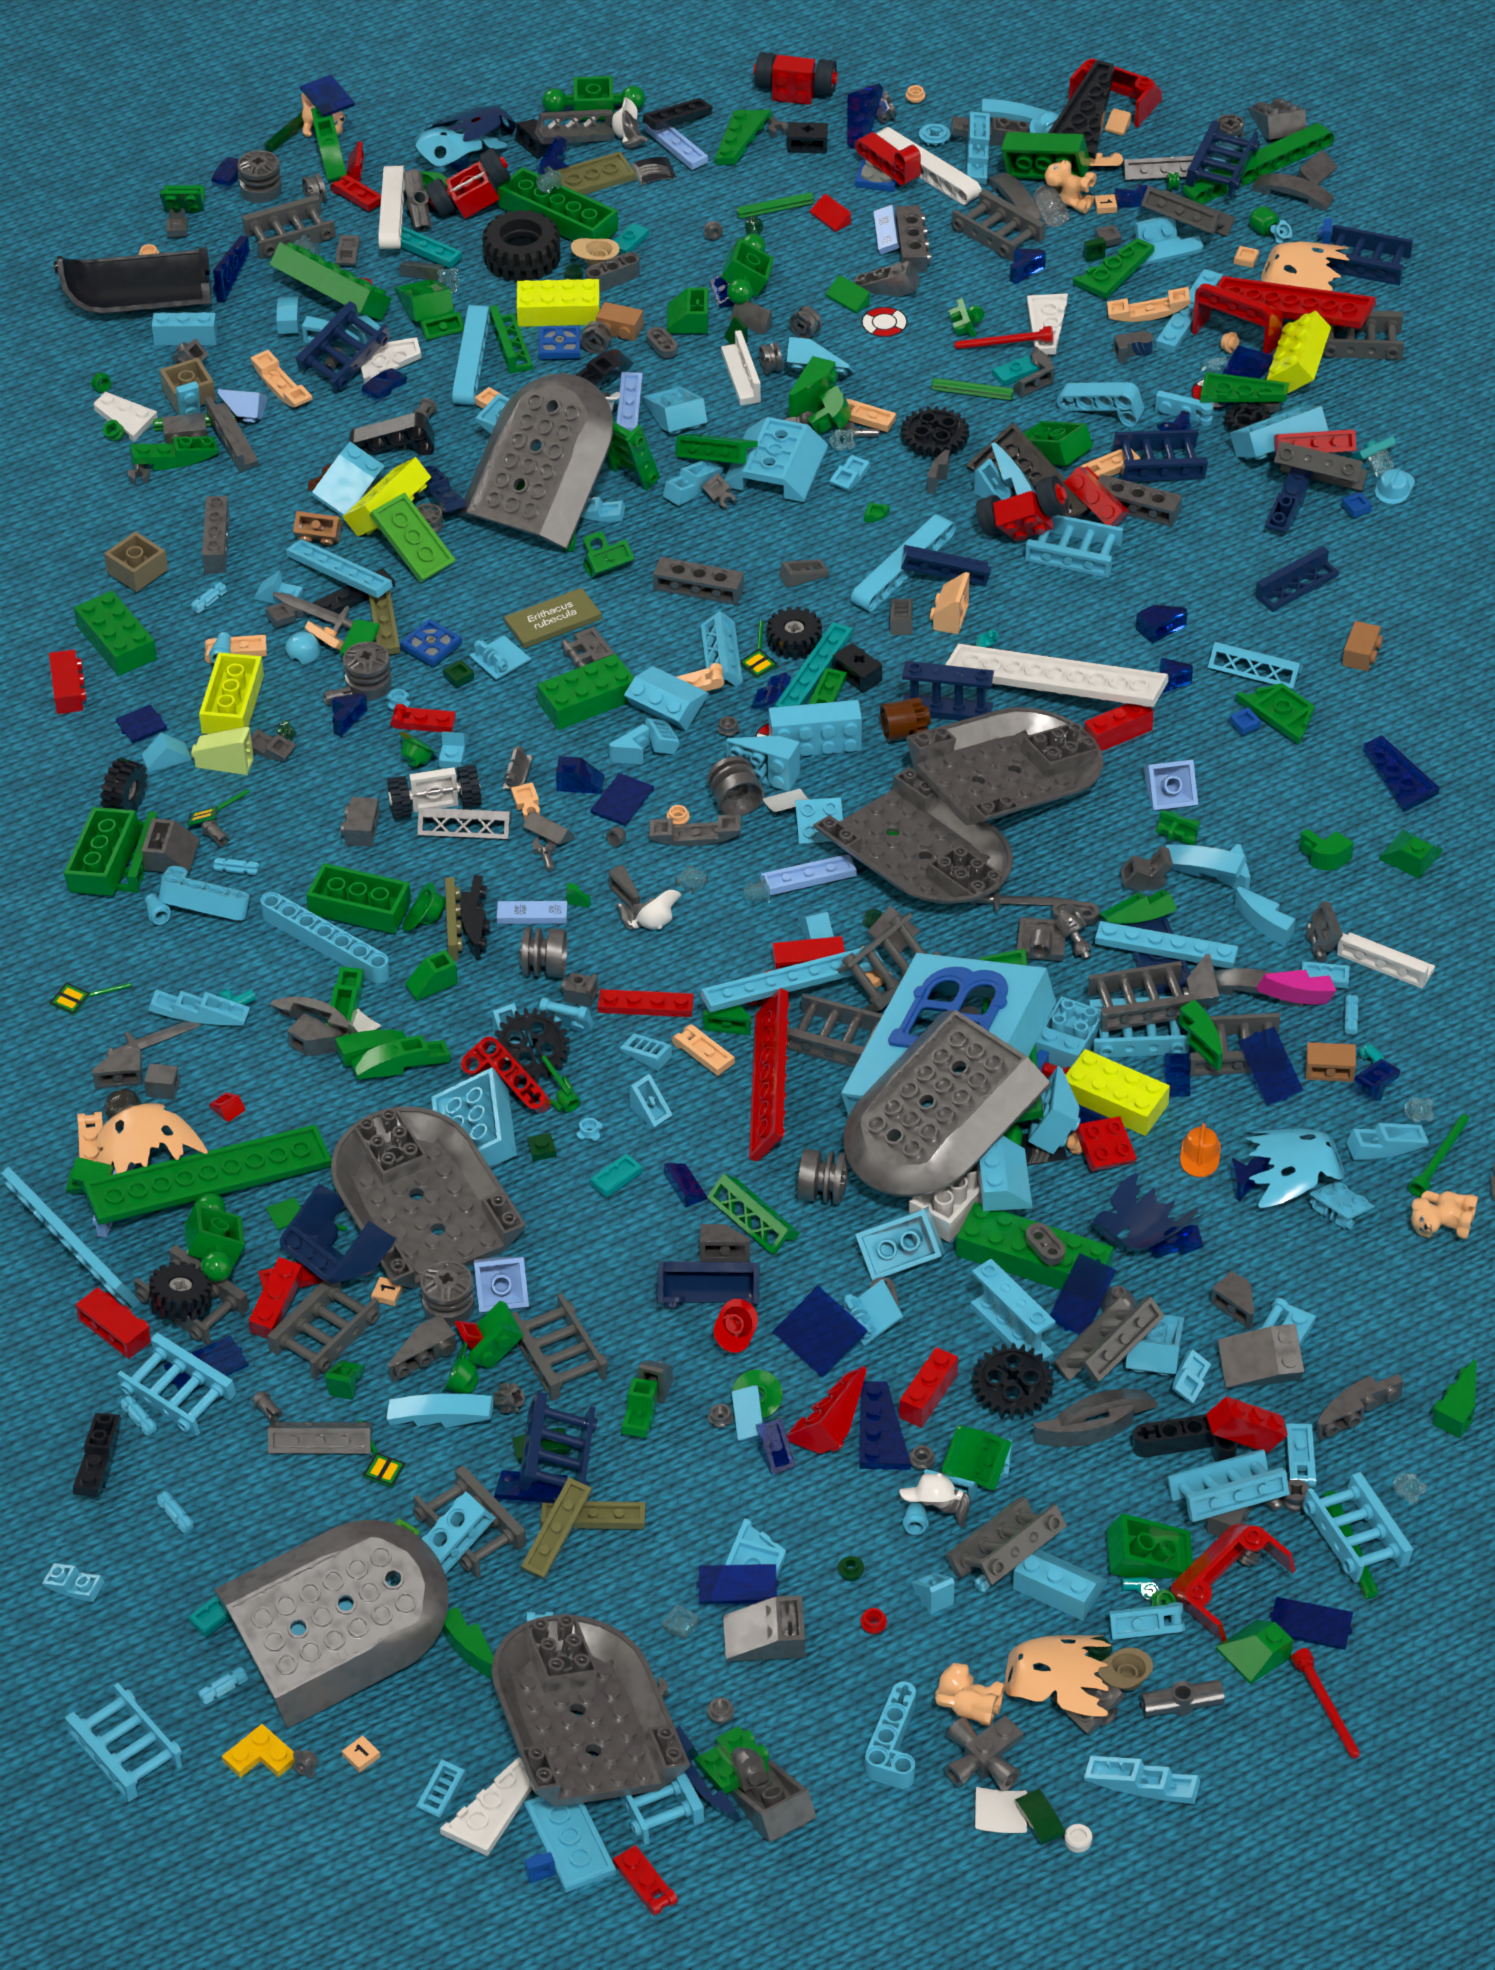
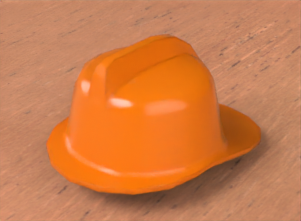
[1180,1123,1221,1177]

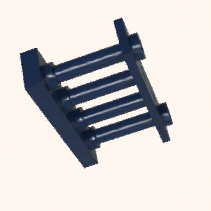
[1186,120,1260,197]
[1323,224,1413,286]
[296,301,390,394]
[1112,429,1208,482]
[902,661,994,721]
[518,1391,597,1491]

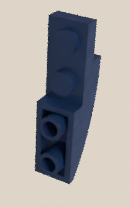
[423,466,466,514]
[1265,467,1313,533]

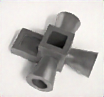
[944,1716,1023,1791]

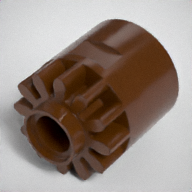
[880,697,931,742]

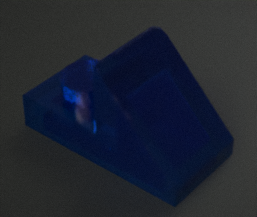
[536,135,569,172]
[1010,248,1046,285]
[1157,658,1193,694]
[332,693,368,737]
[1354,1058,1401,1101]
[1230,1156,1270,1201]
[755,1417,796,1474]

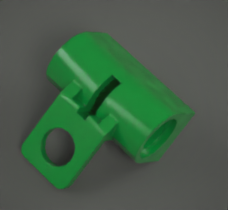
[583,531,635,578]

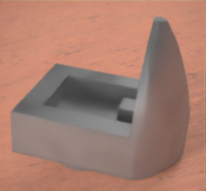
[732,1747,768,1792]

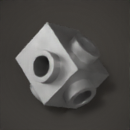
[171,338,209,364]

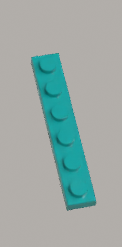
[775,622,853,707]

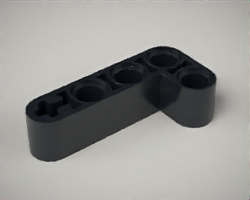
[349,412,435,456]
[1132,1414,1238,1462]

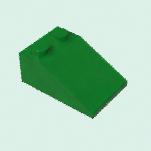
[394,279,454,323]
[789,356,838,418]
[1023,421,1093,467]
[1107,1513,1193,1579]

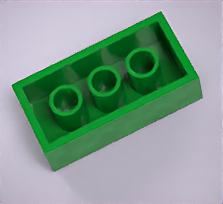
[1001,132,1090,179]
[74,590,157,676]
[537,653,634,730]
[63,807,142,896]
[306,863,412,934]

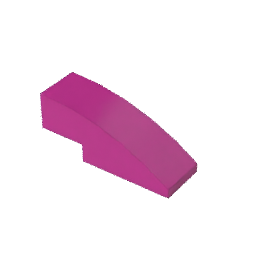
[1256,970,1336,1005]

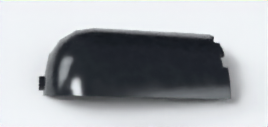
[54,247,212,313]

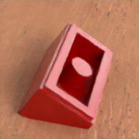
[347,141,364,182]
[810,194,851,232]

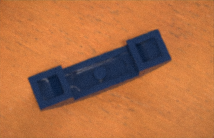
[675,1726,741,1822]

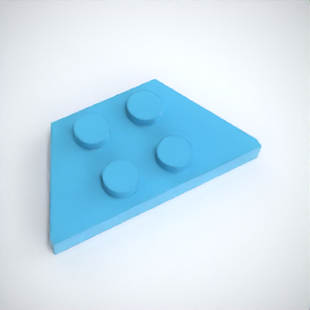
[711,1518,786,1604]

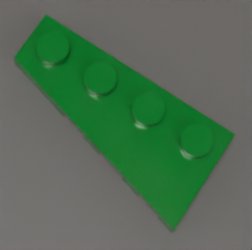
[715,109,772,165]
[1200,372,1289,402]

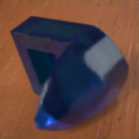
[1157,410,1191,431]

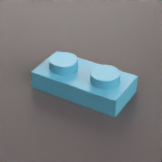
[176,381,201,415]

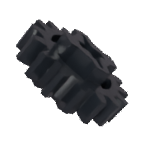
[1224,402,1271,432]

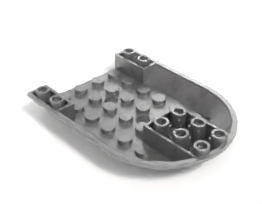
[457,374,613,549]
[906,707,1103,826]
[813,767,1013,904]
[843,1010,1051,1197]
[331,1106,526,1289]
[214,1520,449,1729]
[492,1614,690,1807]

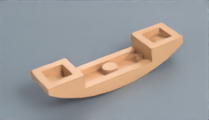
[1107,287,1191,322]
[250,350,312,407]

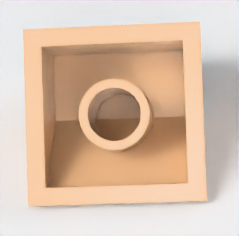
[930,572,969,634]

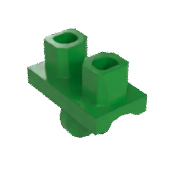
[949,298,985,338]
[1156,810,1200,845]

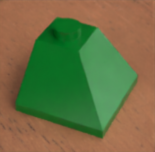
[1379,829,1443,879]
[1216,1620,1293,1685]

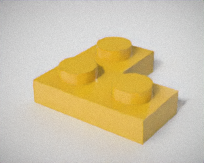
[222,1724,294,1778]

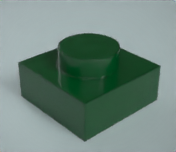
[1083,237,1106,262]
[443,660,475,687]
[527,1133,557,1161]

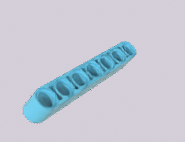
[452,305,490,405]
[851,514,956,612]
[260,892,390,983]

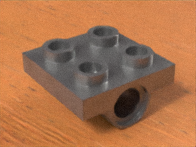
[1017,917,1066,961]
[1052,1672,1126,1736]

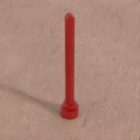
[954,326,1054,349]
[1291,1648,1360,1759]

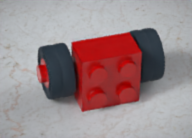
[753,52,838,105]
[425,148,511,218]
[976,476,1068,541]

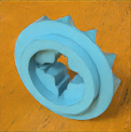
[919,124,951,147]

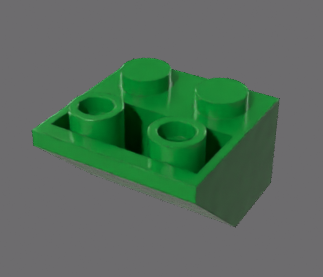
[667,287,709,334]

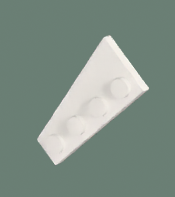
[1027,294,1068,355]
[440,1757,533,1856]

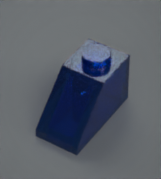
[1136,605,1187,644]
[556,756,605,794]

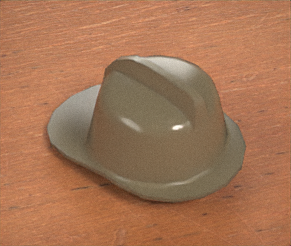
[1098,1647,1153,1691]

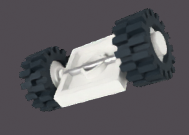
[387,764,482,819]

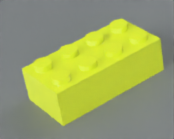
[517,279,600,327]
[1266,310,1331,394]
[342,457,431,536]
[199,652,264,734]
[1065,1049,1170,1136]

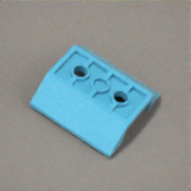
[724,417,828,502]

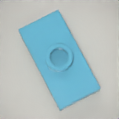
[1302,962,1350,989]

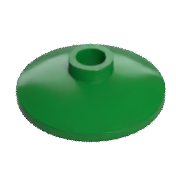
[732,1369,783,1419]

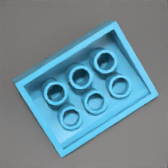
[431,1068,517,1166]

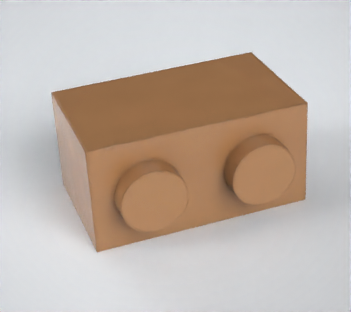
[596,302,644,341]
[1342,621,1383,671]
[1306,1042,1356,1082]

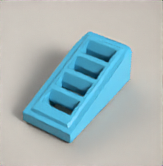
[645,718,680,755]
[620,1033,672,1071]
[416,1759,467,1819]

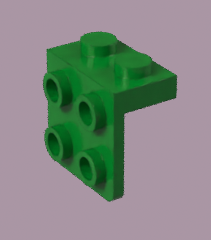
[160,185,205,213]
[467,1301,524,1369]
[942,1425,1012,1490]

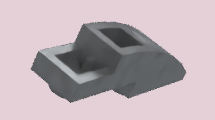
[951,116,1030,146]
[1316,1374,1403,1440]

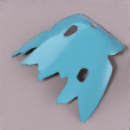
[415,126,507,166]
[1246,1129,1345,1208]

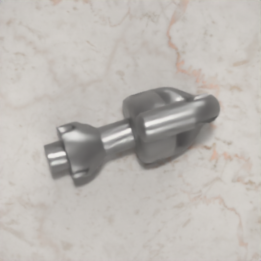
[1057,905,1092,959]

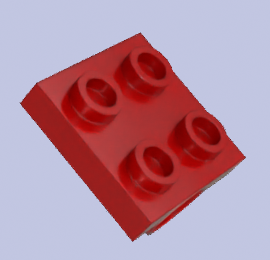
[1075,1116,1137,1172]

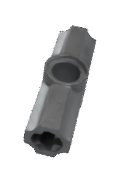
[403,169,432,232]
[1140,1680,1225,1717]

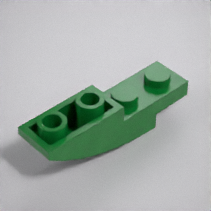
[311,104,347,182]
[129,436,218,471]
[351,1035,451,1079]

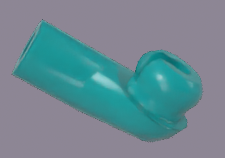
[975,630,998,648]
[219,989,256,1005]
[1359,1044,1385,1075]
[1122,1577,1159,1600]

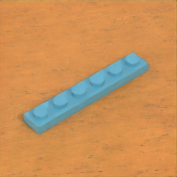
[1156,269,1223,353]
[286,539,393,598]
[1095,921,1238,969]

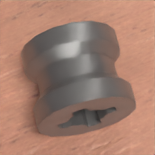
[1282,1479,1309,1512]

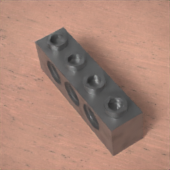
[896,205,931,273]
[1098,474,1182,528]
[202,496,230,574]
[653,557,744,605]

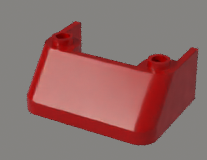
[1069,59,1162,128]
[1192,283,1283,360]
[1171,1523,1296,1642]

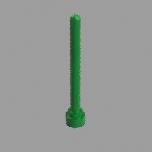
[1408,1114,1469,1197]

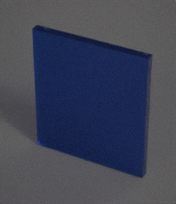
[772,1285,868,1378]

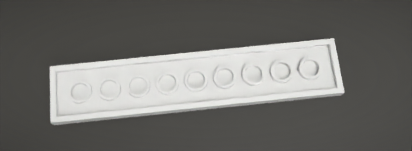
[945,644,1168,707]

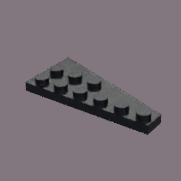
[1048,60,1115,159]
[966,422,1091,519]

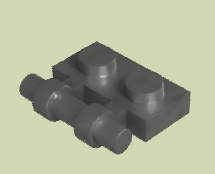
[561,627,614,668]
[1306,901,1343,962]

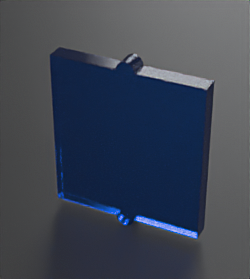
[115,705,167,744]

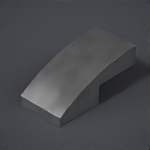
[335,235,360,266]
[927,450,950,494]
[251,729,296,761]

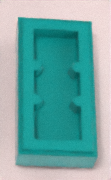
[613,223,649,254]
[992,356,1039,386]
[1350,436,1396,461]
[590,1153,643,1198]
[188,1595,231,1637]

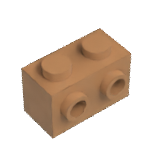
[293,511,343,545]

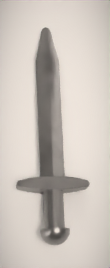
[273,592,354,635]
[969,889,1076,913]
[106,1021,203,1057]

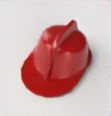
[713,1299,758,1353]

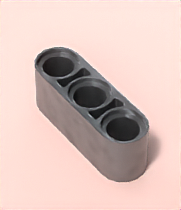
[586,252,640,292]

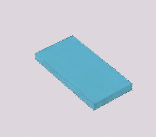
[524,1796,616,1893]

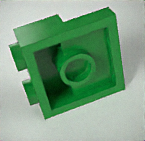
[694,1726,769,1795]

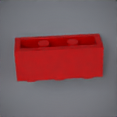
[1064,467,1130,527]
[49,649,87,714]
[1084,703,1154,752]
[772,936,845,970]
[249,1257,303,1339]
[75,1287,151,1359]
[899,1347,958,1428]
[1206,1396,1288,1453]

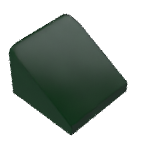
[725,316,748,345]

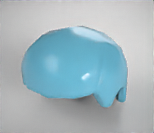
[285,632,321,664]

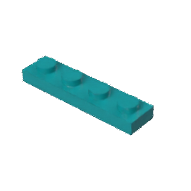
[401,226,462,268]

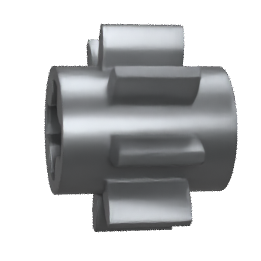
[493,1383,525,1414]

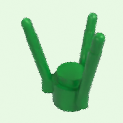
[542,1055,581,1112]

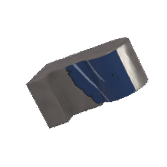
[1113,331,1153,363]

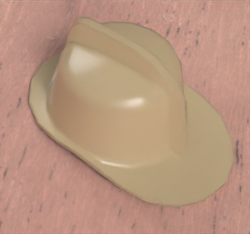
[571,238,620,266]

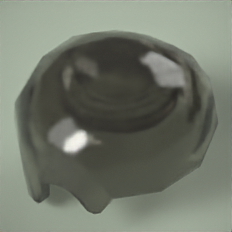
[104,1089,142,1119]

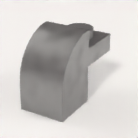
[1120,846,1173,891]

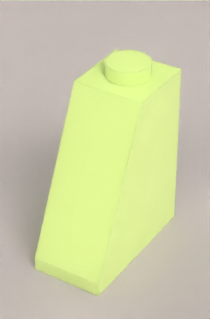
[191,727,254,775]

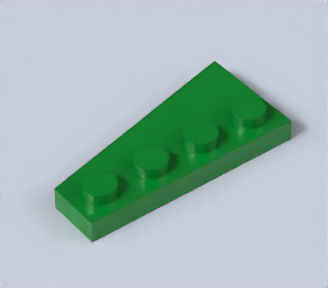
[1073,238,1155,299]

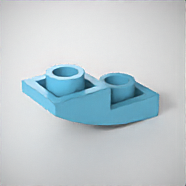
[42,1563,105,1602]

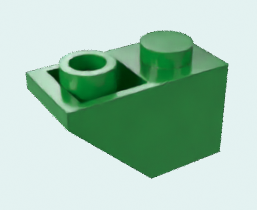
[405,949,458,1001]

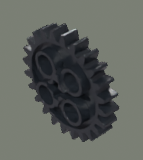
[901,406,969,459]
[493,1008,570,1084]
[972,1343,1054,1420]

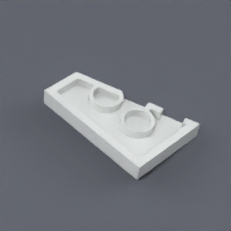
[356,337,421,384]
[93,392,158,442]

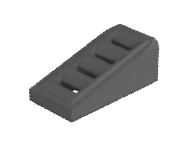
[779,559,829,587]
[890,599,913,635]
[609,865,640,908]

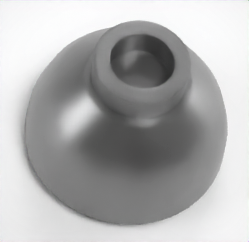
[1101,1286,1136,1312]

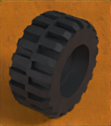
[482,210,561,282]

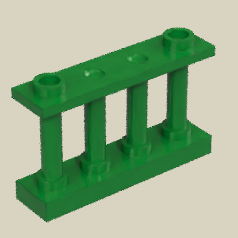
[605,415,660,491]

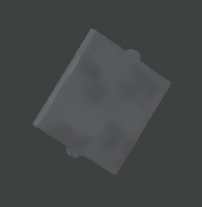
[867,906,920,952]

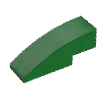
[1099,889,1177,924]
[327,966,366,1027]
[1179,999,1223,1071]
[335,1030,406,1067]
[441,1607,494,1679]

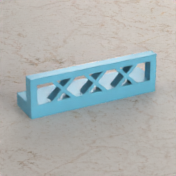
[701,611,743,687]
[1208,642,1303,690]

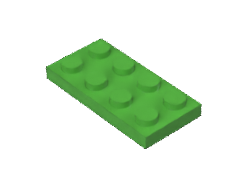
[370,492,456,583]

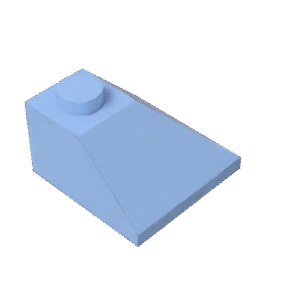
[218,389,268,423]
[1144,760,1198,810]
[473,1257,529,1312]

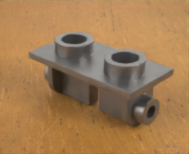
[870,86,897,123]
[503,746,533,790]

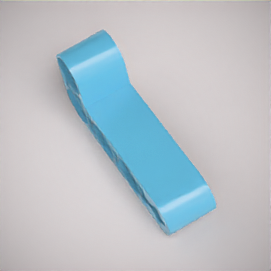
[1057,382,1144,427]
[158,866,249,920]
[865,1682,916,1789]

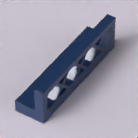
[901,545,991,586]
[1255,546,1339,612]

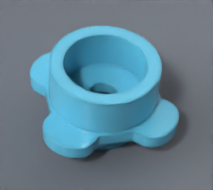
[1270,220,1292,244]
[387,689,410,710]
[577,1118,602,1141]

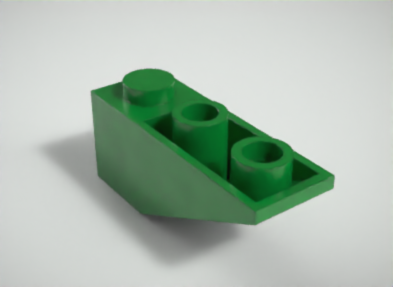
[1432,1359,1477,1438]

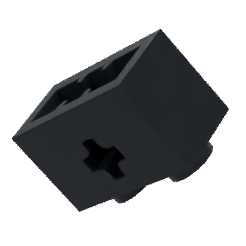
[787,122,828,154]
[833,643,883,693]

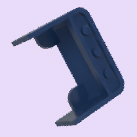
[280,1183,396,1284]
[658,1261,760,1307]

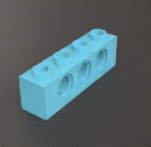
[421,1491,496,1574]

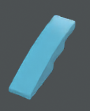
[982,99,1047,123]
[967,112,990,185]
[991,442,1036,495]
[1166,845,1247,879]
[148,990,250,1025]
[386,1394,494,1428]
[1084,1756,1200,1804]

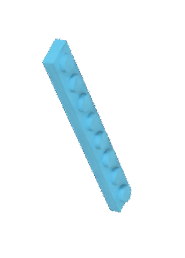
[701,947,883,1012]

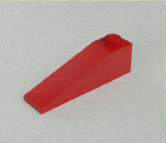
[785,1366,867,1454]

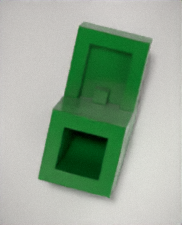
[808,385,851,435]
[1299,829,1354,870]
[622,1378,658,1438]

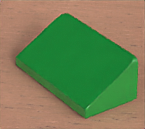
[826,275,870,313]
[419,312,464,341]
[340,619,380,656]

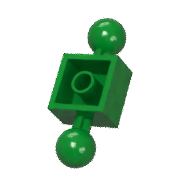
[542,76,646,121]
[721,233,774,305]
[184,1193,245,1282]

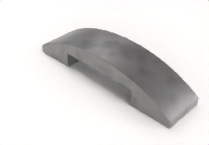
[987,173,1042,221]
[1251,174,1334,211]
[649,814,741,846]
[1214,968,1304,1008]
[270,997,358,1035]
[1055,1389,1158,1426]
[1033,1404,1134,1447]

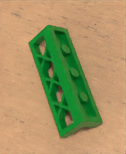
[489,305,533,374]
[676,434,758,464]
[115,811,158,893]
[707,1173,800,1254]

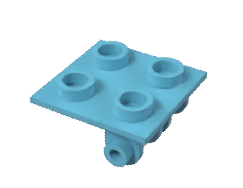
[469,636,531,680]
[795,797,843,844]
[1310,1181,1375,1229]
[843,1279,904,1346]

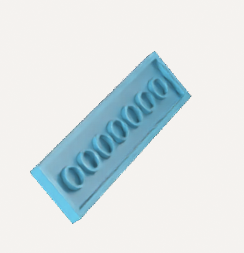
[1,1167,141,1308]

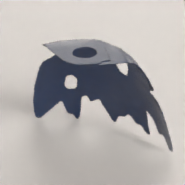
[424,105,517,142]
[1090,1173,1211,1252]

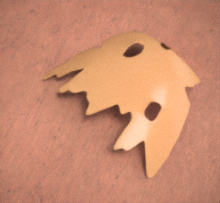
[1261,242,1349,291]
[97,1103,208,1174]
[1004,1635,1111,1716]

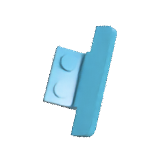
[1135,215,1203,267]

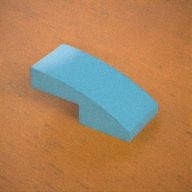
[830,455,871,491]
[581,497,625,522]
[1172,1349,1211,1404]

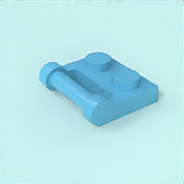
[539,997,593,1032]
[1257,1298,1316,1347]

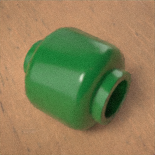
[1249,206,1279,236]

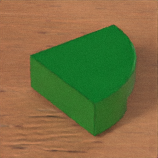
[864,502,890,522]
[566,882,592,908]

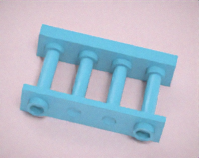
[1025,515,1123,578]
[1089,996,1190,1058]
[970,1259,1055,1362]
[117,1333,236,1436]
[1167,1449,1290,1522]
[1303,1472,1414,1583]
[65,1683,182,1802]
[620,1772,704,1845]

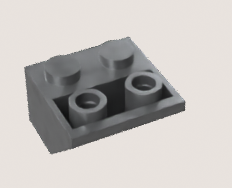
[142,818,200,874]

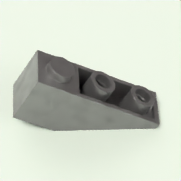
[854,261,920,297]
[388,1315,457,1382]

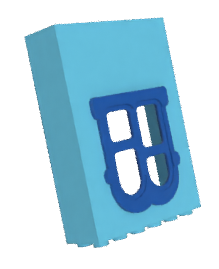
[841,953,1056,1116]

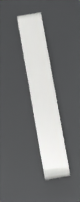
[876,127,982,205]
[379,166,405,249]

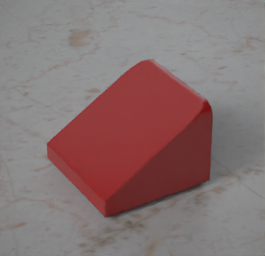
[209,1092,245,1122]
[455,1321,484,1350]

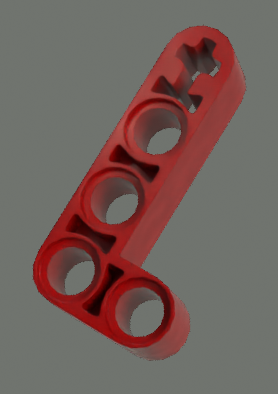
[855,132,921,185]
[461,1036,551,1114]

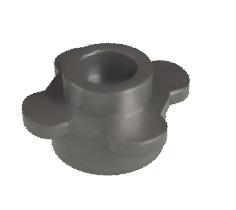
[292,1750,319,1779]

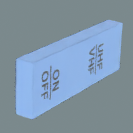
[874,205,900,254]
[497,901,567,924]

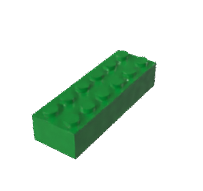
[497,167,619,241]
[269,242,392,320]
[956,1202,1114,1301]

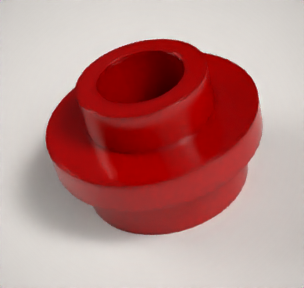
[861,1608,887,1634]

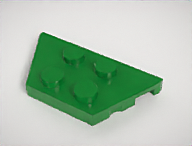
[1236,683,1315,744]

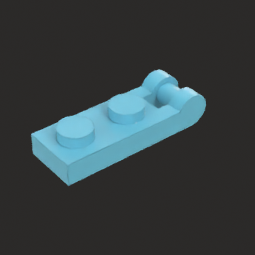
[1155,391,1213,426]
[1286,1424,1316,1488]
[1109,1602,1185,1640]

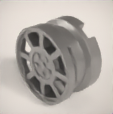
[1217,114,1244,143]
[302,174,327,202]
[789,306,822,339]
[580,321,613,354]
[759,342,783,374]
[416,503,443,534]

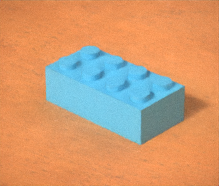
[1230,406,1328,460]
[769,700,862,756]

